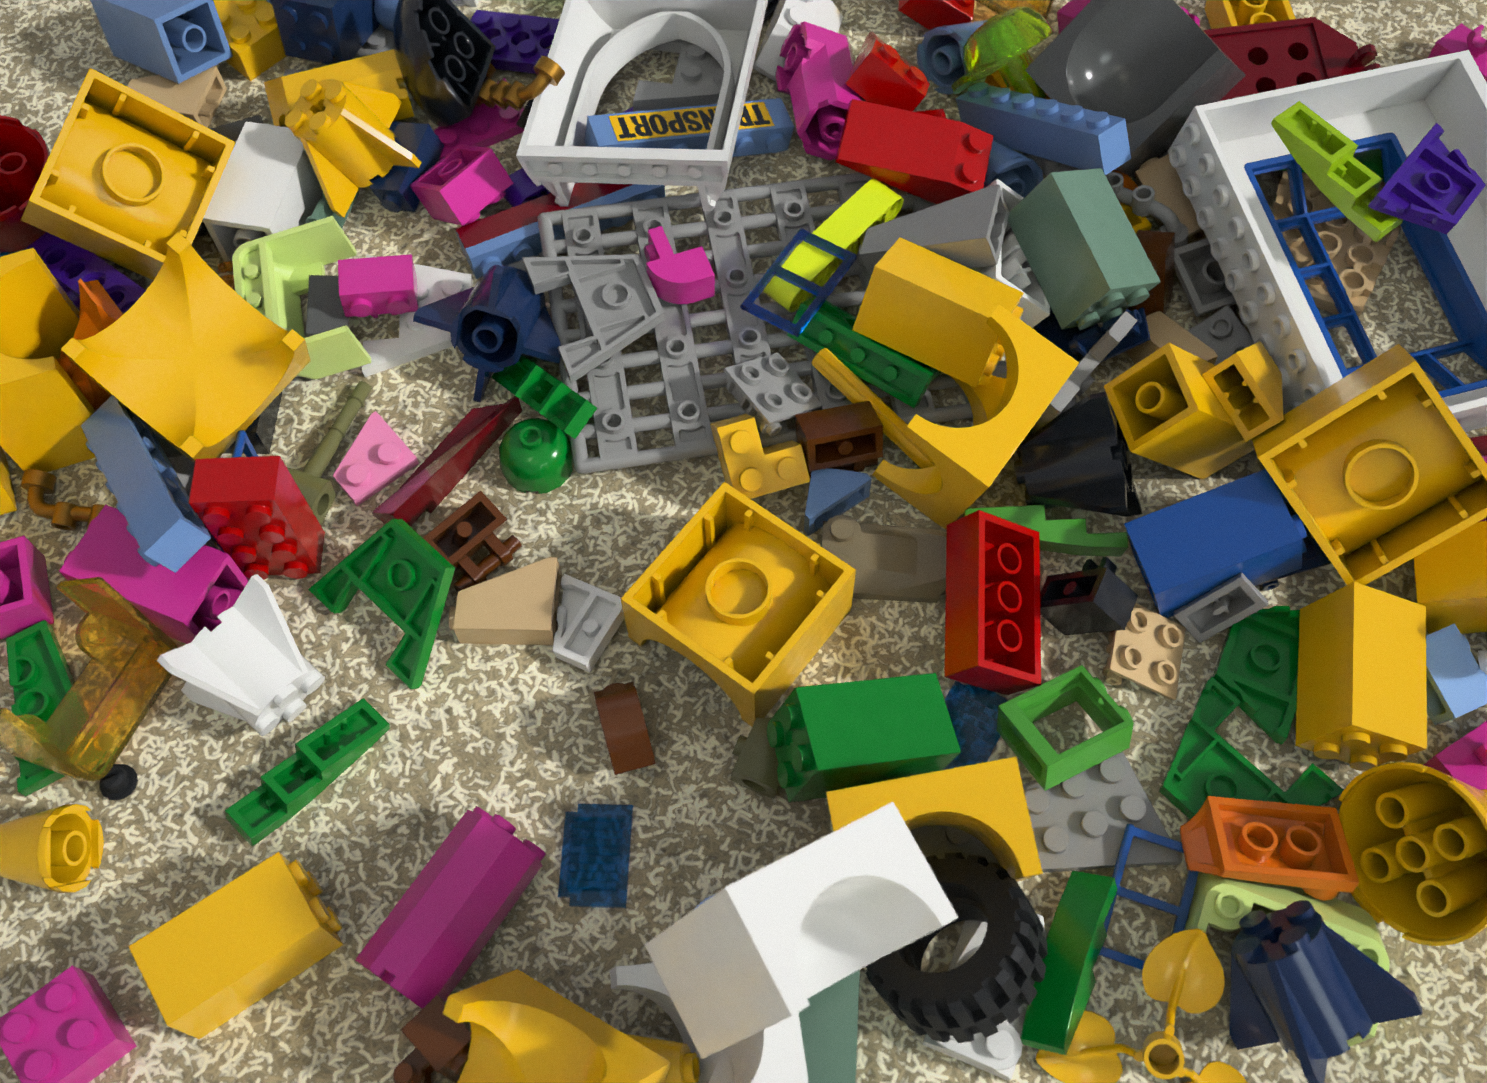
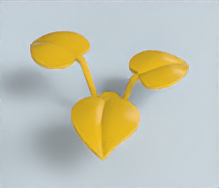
[1036,928,1248,1083]

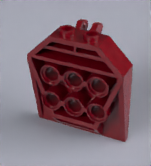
[1203,17,1381,101]

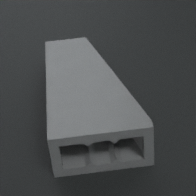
[858,185,1010,278]

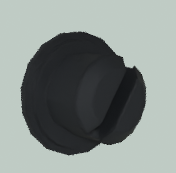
[98,764,138,801]

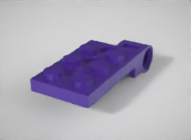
[470,10,559,74]

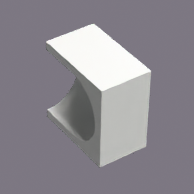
[644,802,958,1059]

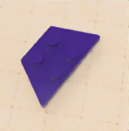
[1368,123,1486,234]

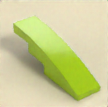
[1271,101,1403,242]

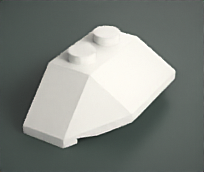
[753,0,843,82]

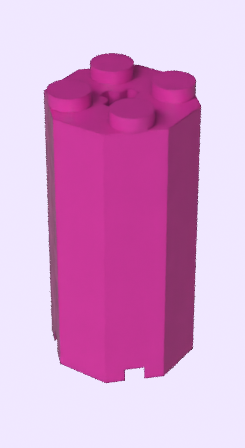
[355,806,546,1009]

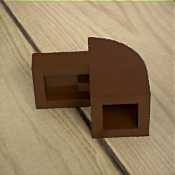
[594,681,656,775]

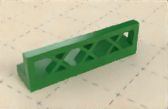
[787,296,941,408]

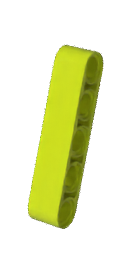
[762,178,904,313]

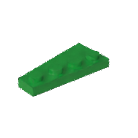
[6,620,105,797]

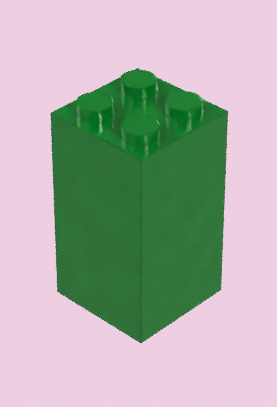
[767,673,961,803]

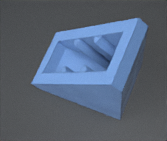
[804,468,872,536]

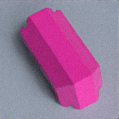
[775,21,864,161]

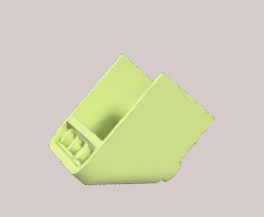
[232,216,372,379]
[1184,872,1390,1047]

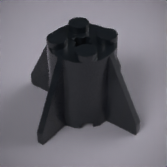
[1014,391,1142,517]

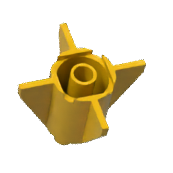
[285,79,422,218]

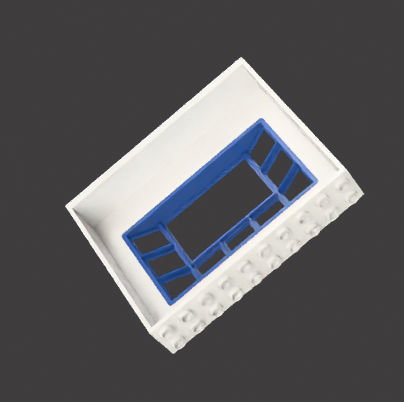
[1168,50,1487,432]

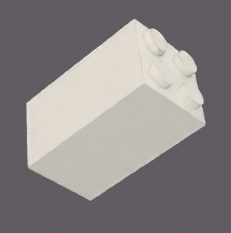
[203,122,323,263]

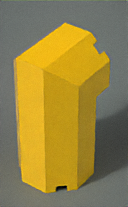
[264,49,414,127]

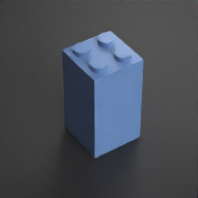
[90,0,233,84]

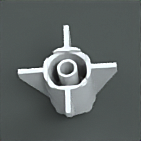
[157,574,325,736]

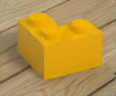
[710,414,810,499]

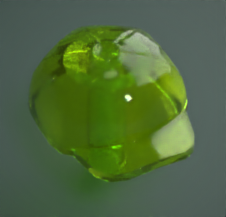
[951,6,1055,99]

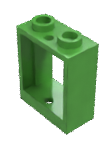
[997,665,1134,791]

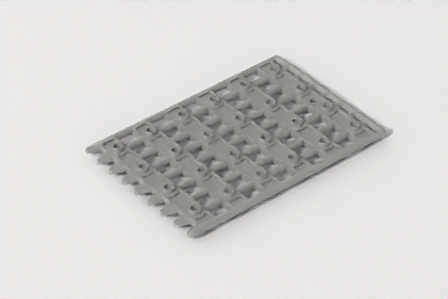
[537,173,1007,474]

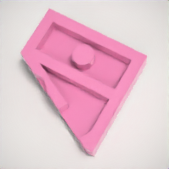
[333,411,419,506]

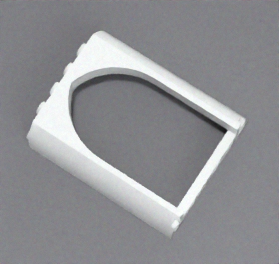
[516,0,768,211]

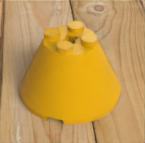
[1338,762,1487,946]

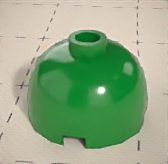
[499,418,574,494]

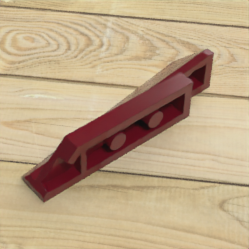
[372,396,522,527]

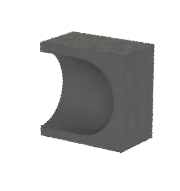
[1025,0,1246,179]

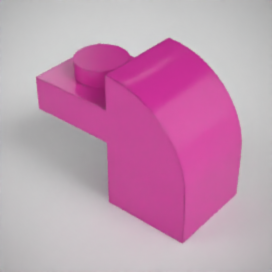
[644,226,715,304]

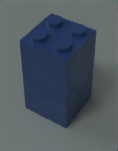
[271,0,380,65]

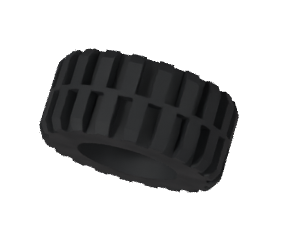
[866,852,1048,1043]

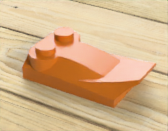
[56,278,123,410]
[1180,796,1359,901]

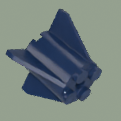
[413,265,562,402]
[1229,900,1423,1083]

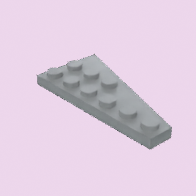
[910,751,1182,873]

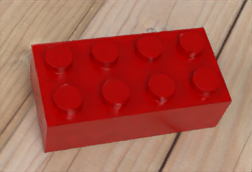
[189,456,325,580]
[944,510,1041,695]

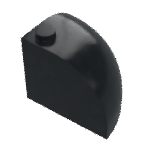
[393,0,496,127]

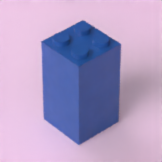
[1124,469,1307,618]

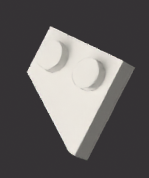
[553,574,624,673]

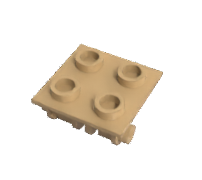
[1102,603,1186,700]

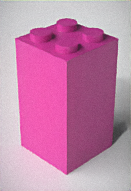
[59,505,248,644]

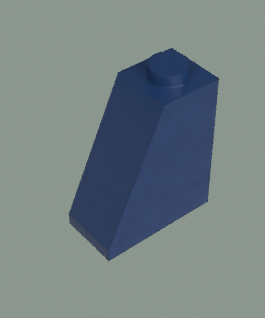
[370,122,444,212]

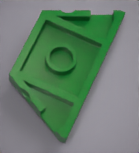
[1213,606,1300,745]

